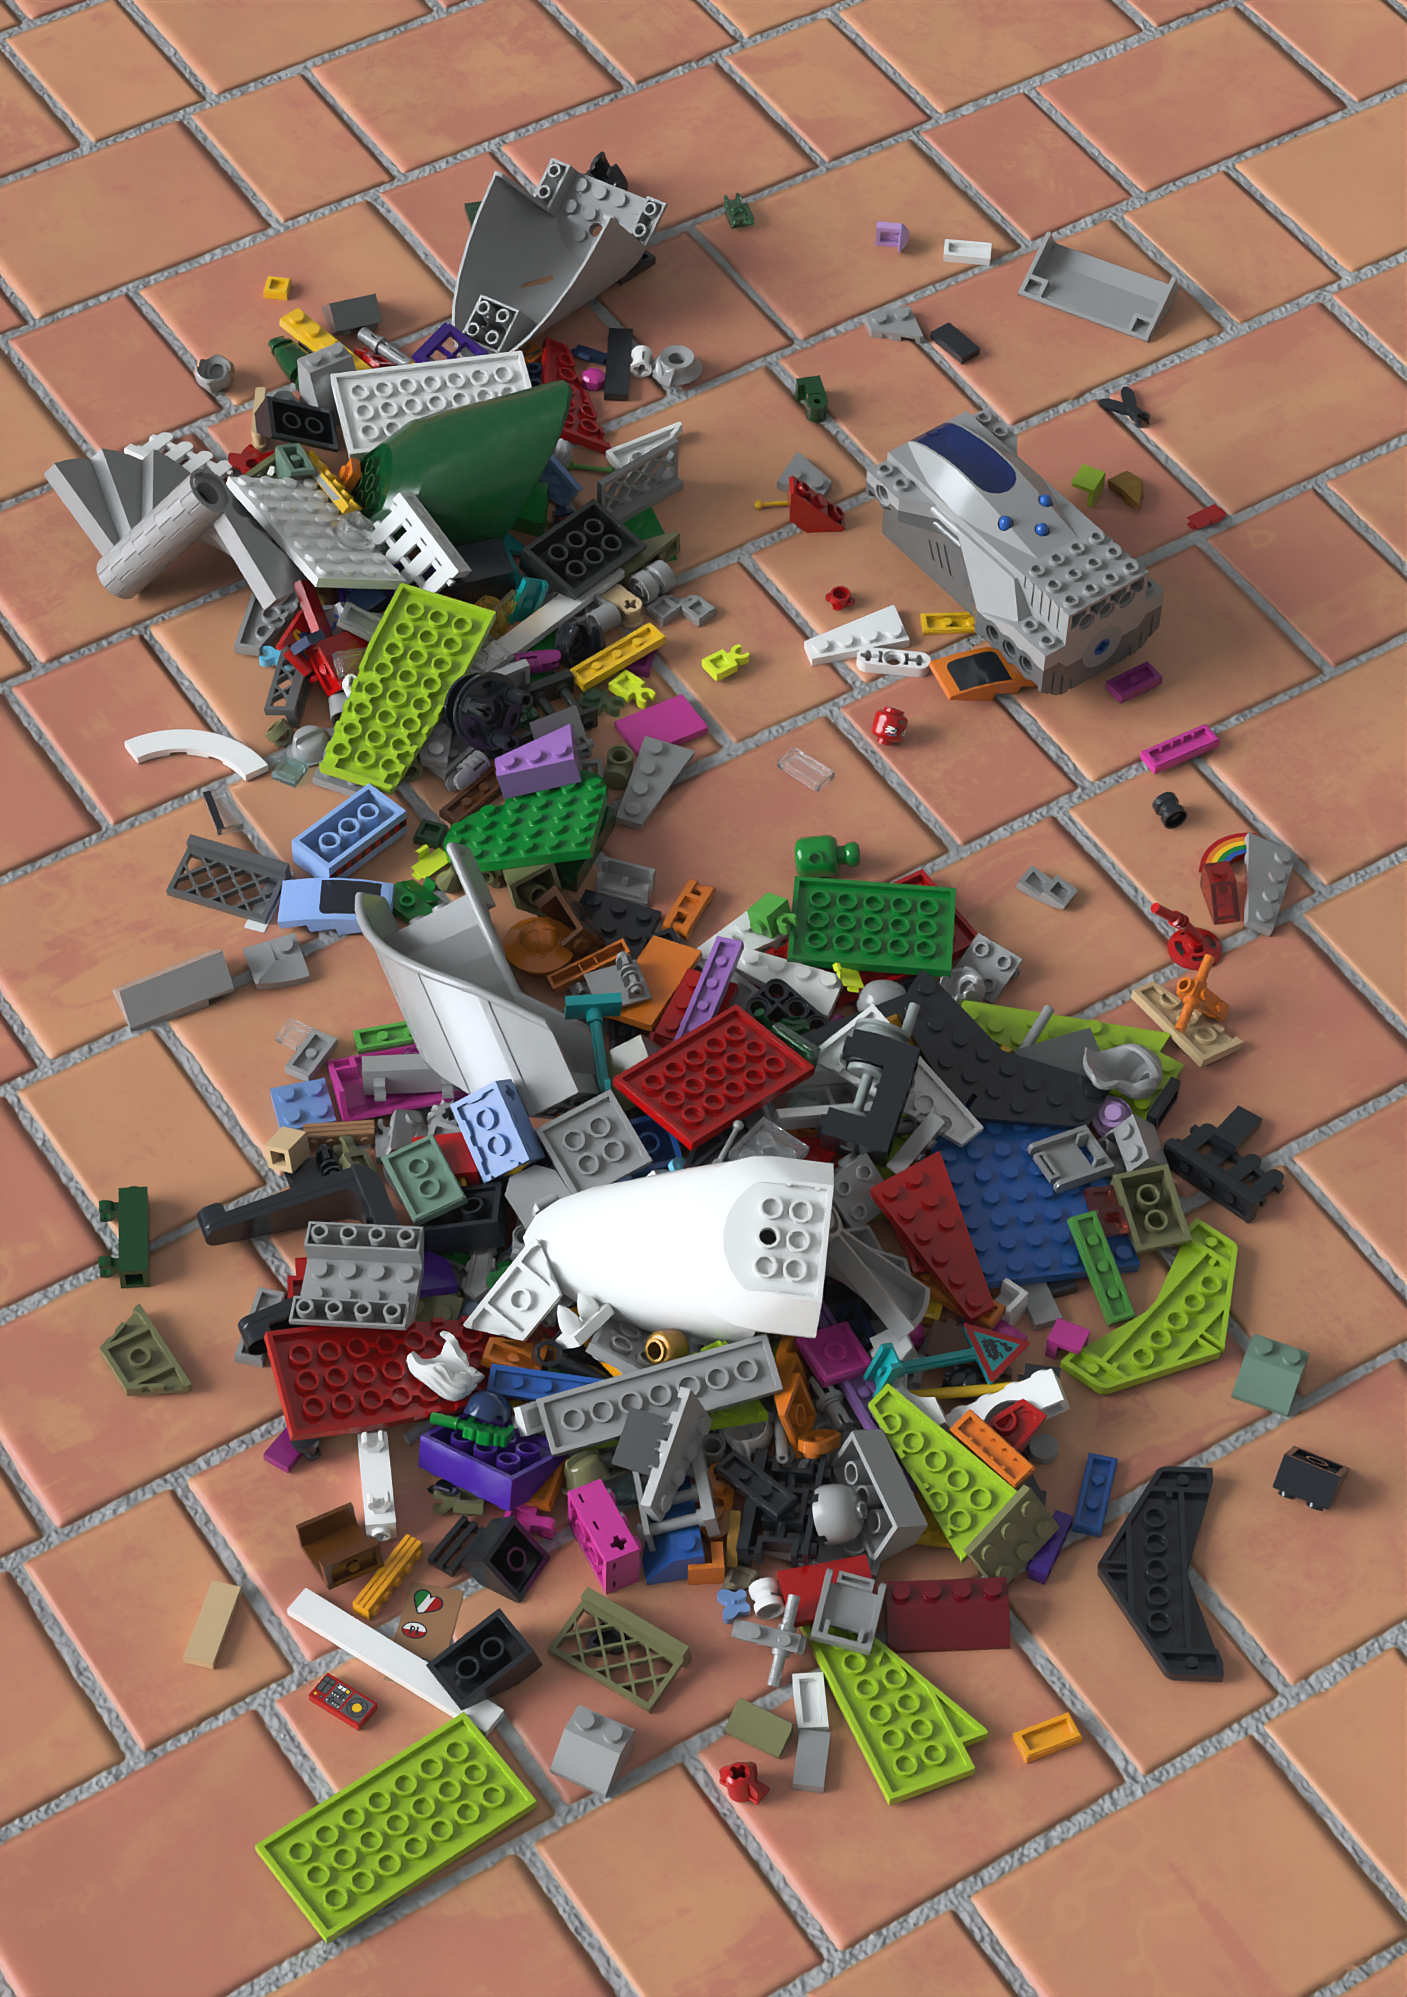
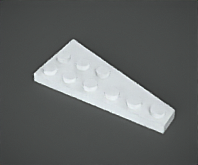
[808,1004,983,1148]

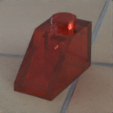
[1200,861,1240,925]

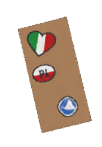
[383,1582,464,1683]

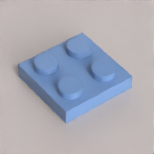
[270,1078,336,1131]

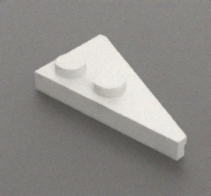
[606,422,683,484]

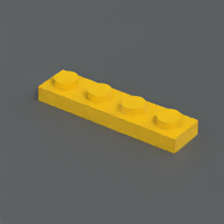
[569,622,666,692]

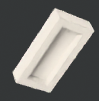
[943,239,992,266]
[792,1672,829,1734]

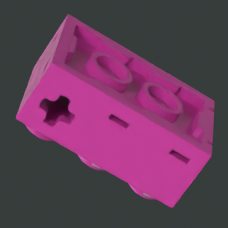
[568,1479,642,1594]

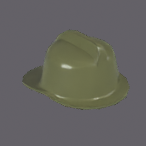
[561,1450,626,1494]

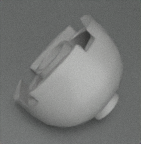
[812,1484,868,1546]

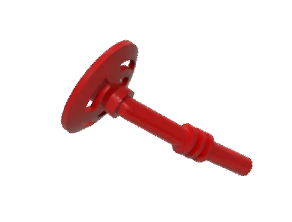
[1151,903,1222,970]

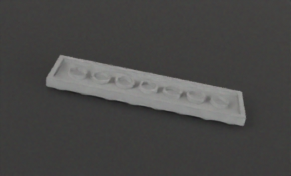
[536,1334,783,1457]

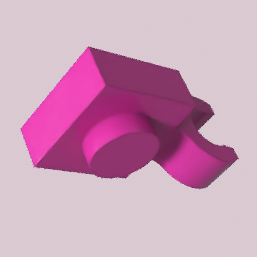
[503,1504,556,1540]

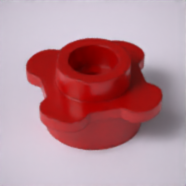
[825,586,855,611]

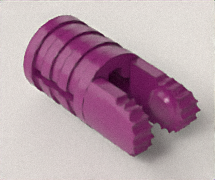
[512,649,562,675]

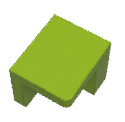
[1071,464,1106,507]

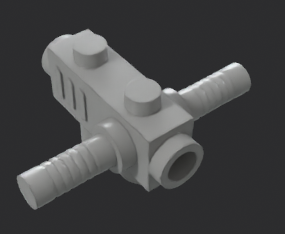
[731,1594,807,1688]

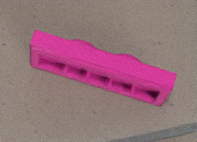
[1140,724,1220,775]

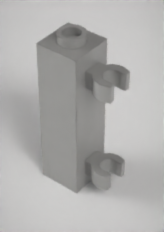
[362,1054,463,1101]

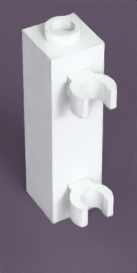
[357,1430,397,1542]

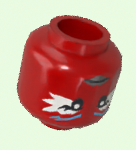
[871,706,908,746]

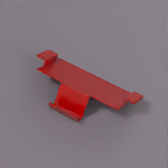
[1187,504,1227,530]

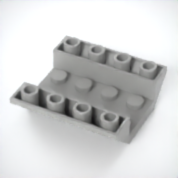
[289,1221,424,1330]

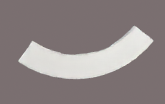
[124,729,269,781]

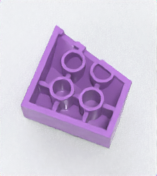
[495,724,581,799]

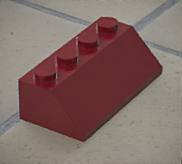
[883,1577,1010,1654]

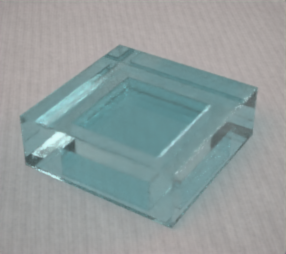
[272,755,308,788]

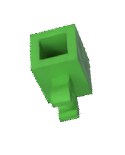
[747,892,799,939]

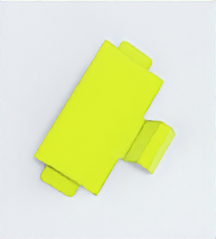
[411,844,449,880]
[832,963,864,993]

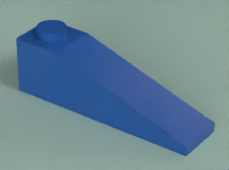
[642,1476,705,1585]

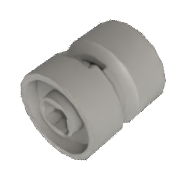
[628,560,676,605]

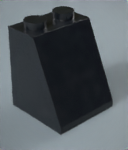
[446,537,516,608]

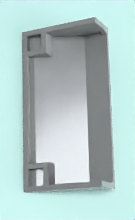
[1018,231,1179,343]

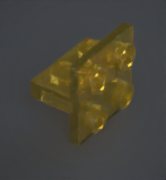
[474,589,517,651]

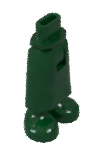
[268,336,310,393]

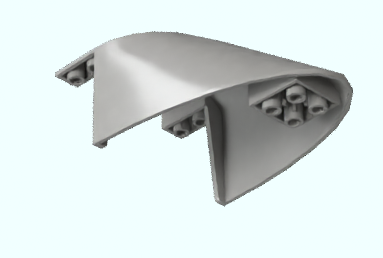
[452,158,668,358]

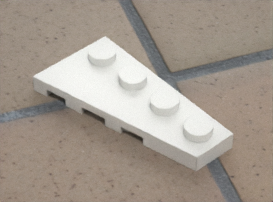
[804,605,910,666]

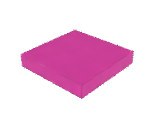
[795,1321,872,1388]

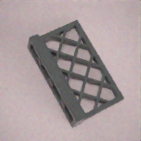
[166,834,292,924]

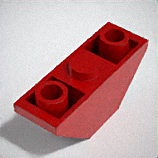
[788,475,845,533]

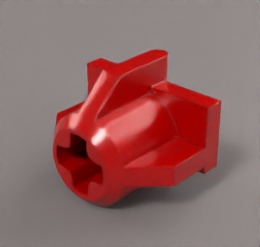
[719,1761,770,1805]

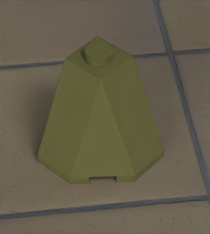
[502,863,562,917]

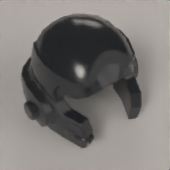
[584,152,628,191]
[554,622,606,669]

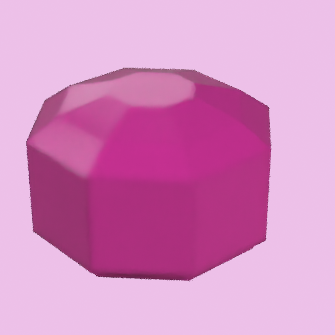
[582,368,605,391]

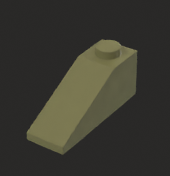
[617,531,680,591]

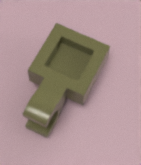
[333,1135,378,1173]
[432,1487,485,1516]

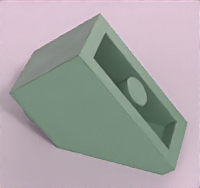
[274,443,315,480]

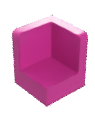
[1045,1318,1090,1360]

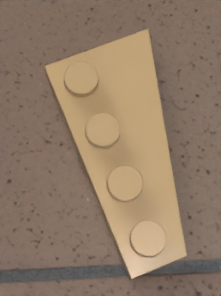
[1131,981,1244,1068]

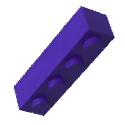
[1026,1510,1073,1585]

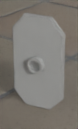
[505,1165,571,1230]

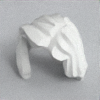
[407,1331,485,1401]

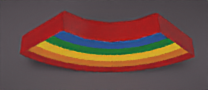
[1199,833,1256,875]

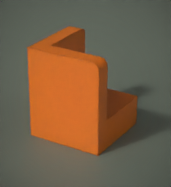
[688,1541,725,1585]

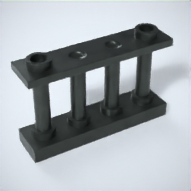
[503,668,598,755]

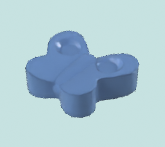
[717,1589,750,1624]

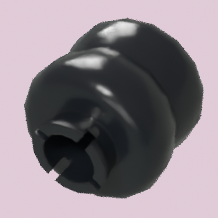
[942,1364,985,1402]

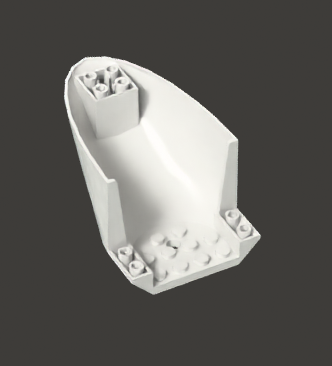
[523,1156,834,1346]

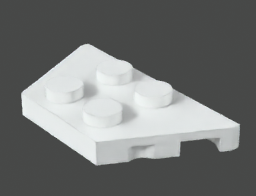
[463,1237,563,1341]

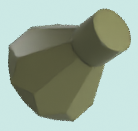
[435,865,460,894]

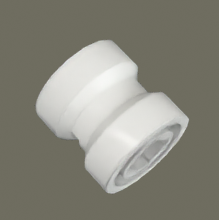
[749,1577,785,1620]

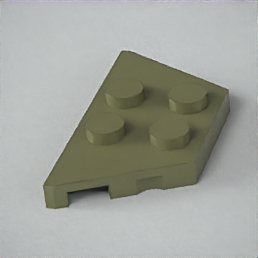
[100,1304,192,1396]

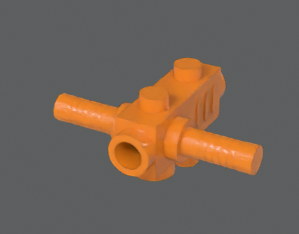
[1175,954,1229,1033]

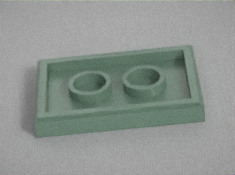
[381,1133,468,1226]

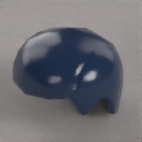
[464,1390,512,1424]

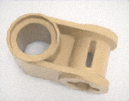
[601,584,643,630]

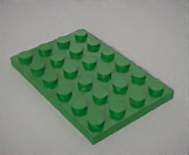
[787,876,956,978]

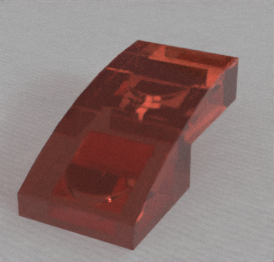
[1083,1185,1130,1237]

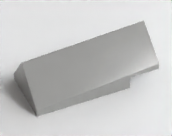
[112,949,234,1032]

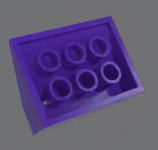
[418,1413,569,1511]

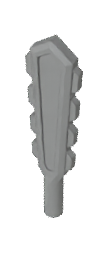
[461,1247,498,1302]

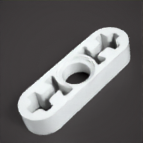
[856,647,931,677]

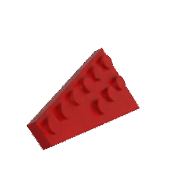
[541,337,611,455]
[869,1150,994,1324]

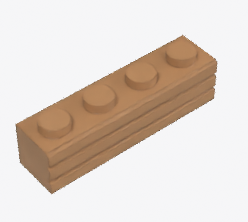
[303,1120,375,1149]

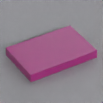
[615,694,708,757]

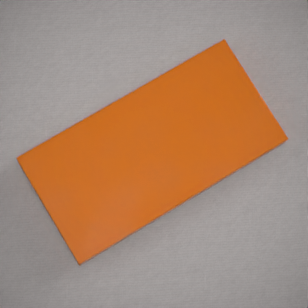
[608,935,702,1032]

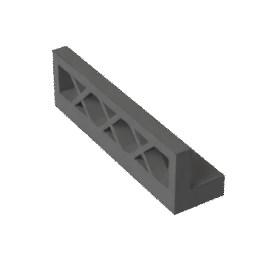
[264,645,313,728]

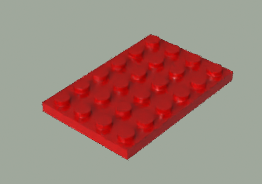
[613,1004,815,1151]

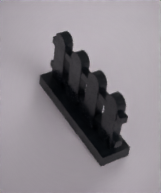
[1163,1123,1284,1224]

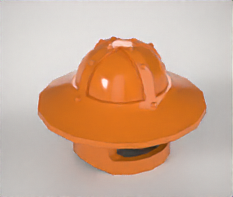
[503,917,574,977]

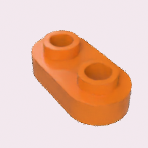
[797,1429,841,1459]

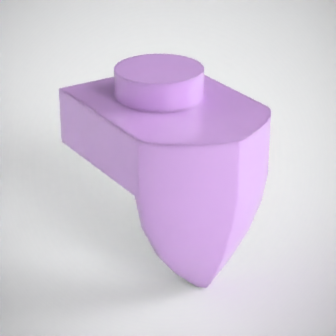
[875,221,909,252]

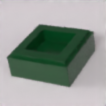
[413,819,448,849]

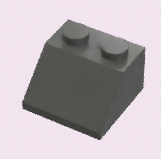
[322,293,382,337]

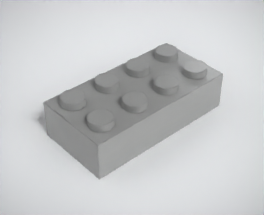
[886,1111,949,1174]

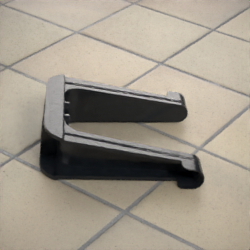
[197,1164,400,1356]

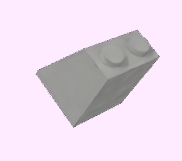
[297,342,356,426]

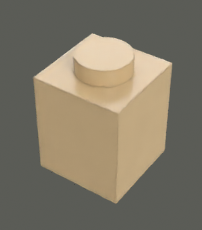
[265,1126,311,1173]

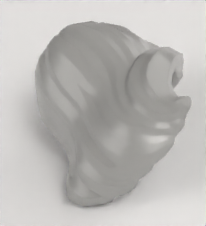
[1083,1043,1163,1100]

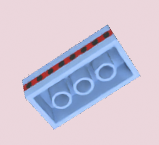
[291,783,407,878]

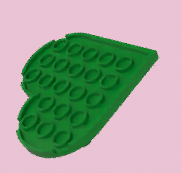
[443,770,609,872]

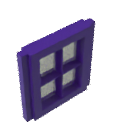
[411,322,489,363]

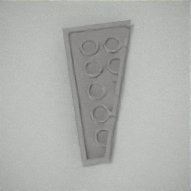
[234,578,310,656]

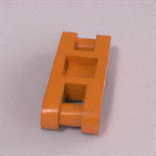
[662,879,716,939]

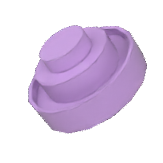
[1091,1096,1132,1136]

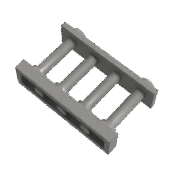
[633,1442,721,1552]

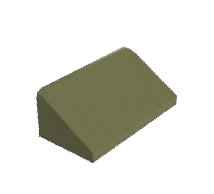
[724,1698,794,1759]

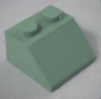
[1231,1333,1310,1417]

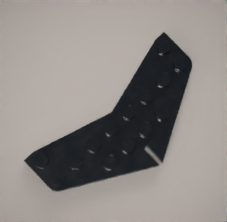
[897,970,1111,1130]
[1097,1466,1224,1682]

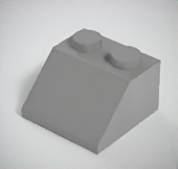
[550,1705,634,1798]

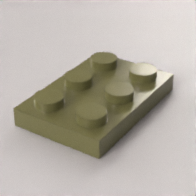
[964,1485,1060,1585]

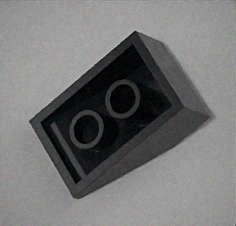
[426,1608,543,1711]

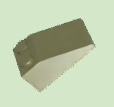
[1109,1164,1192,1253]

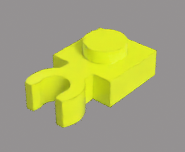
[702,644,750,682]
[609,670,656,709]

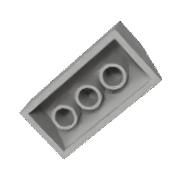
[829,1429,928,1564]

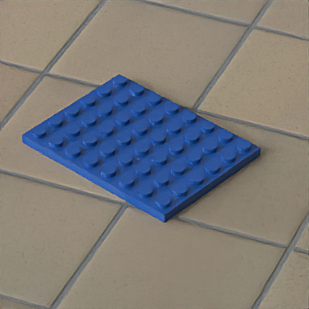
[917,1099,1140,1289]

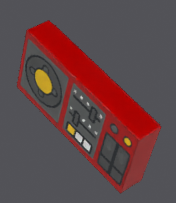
[309,1672,378,1731]

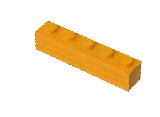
[353,1534,424,1621]

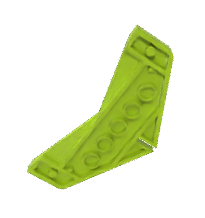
[1060,1218,1238,1395]

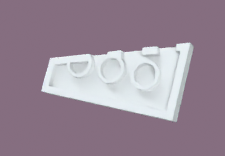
[695,911,790,972]
[735,947,844,1020]

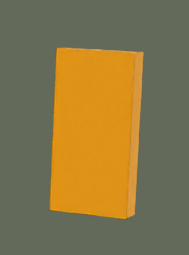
[1012,1712,1083,1764]

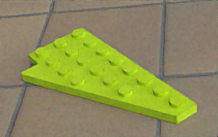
[961,1000,1184,1120]

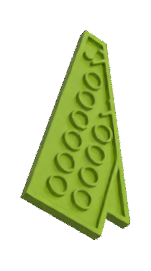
[800,1625,988,1806]

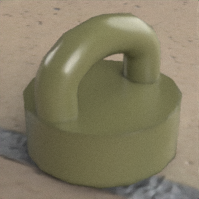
[265,718,294,747]

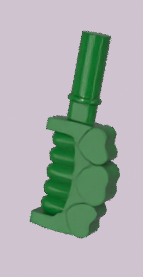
[430,1412,514,1447]

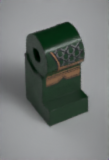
[795,375,828,423]

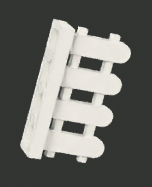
[124,432,233,479]
[371,492,472,594]

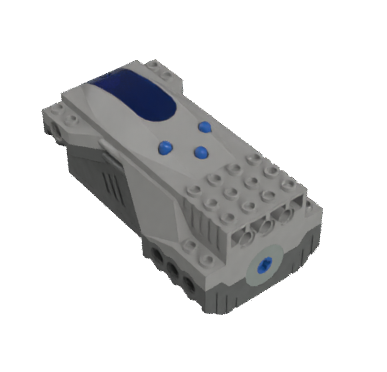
[866,408,1164,695]

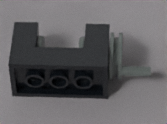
[817,1002,920,1168]

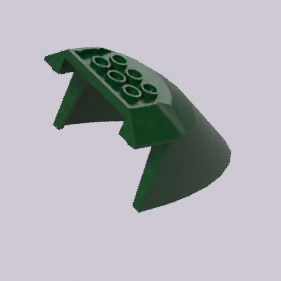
[350,380,573,552]

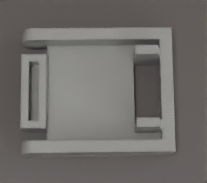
[1027,1125,1115,1193]
[809,1568,887,1656]

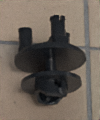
[444,672,533,752]

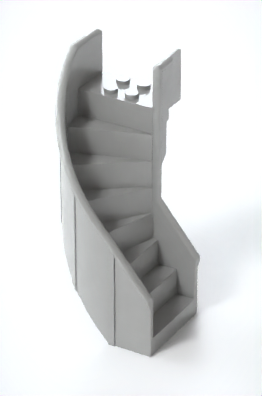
[355,842,601,1119]

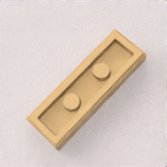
[183,1580,242,1669]

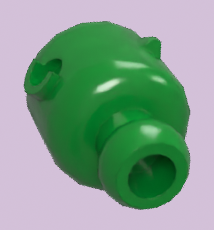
[795,835,860,878]

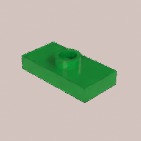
[392,882,433,925]

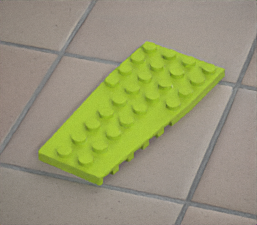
[319,582,496,795]

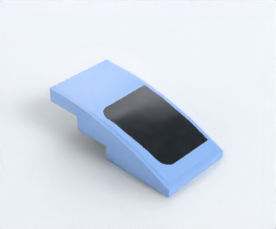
[278,878,395,935]

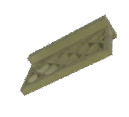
[547,1587,692,1713]

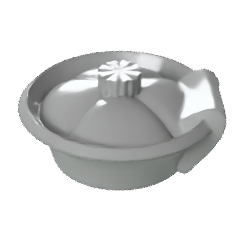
[651,345,702,388]

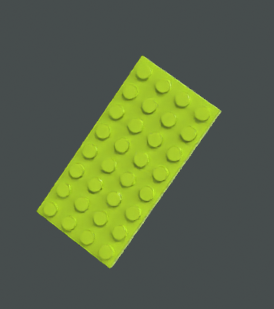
[255,1712,537,1944]

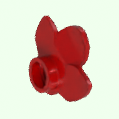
[228,444,275,476]

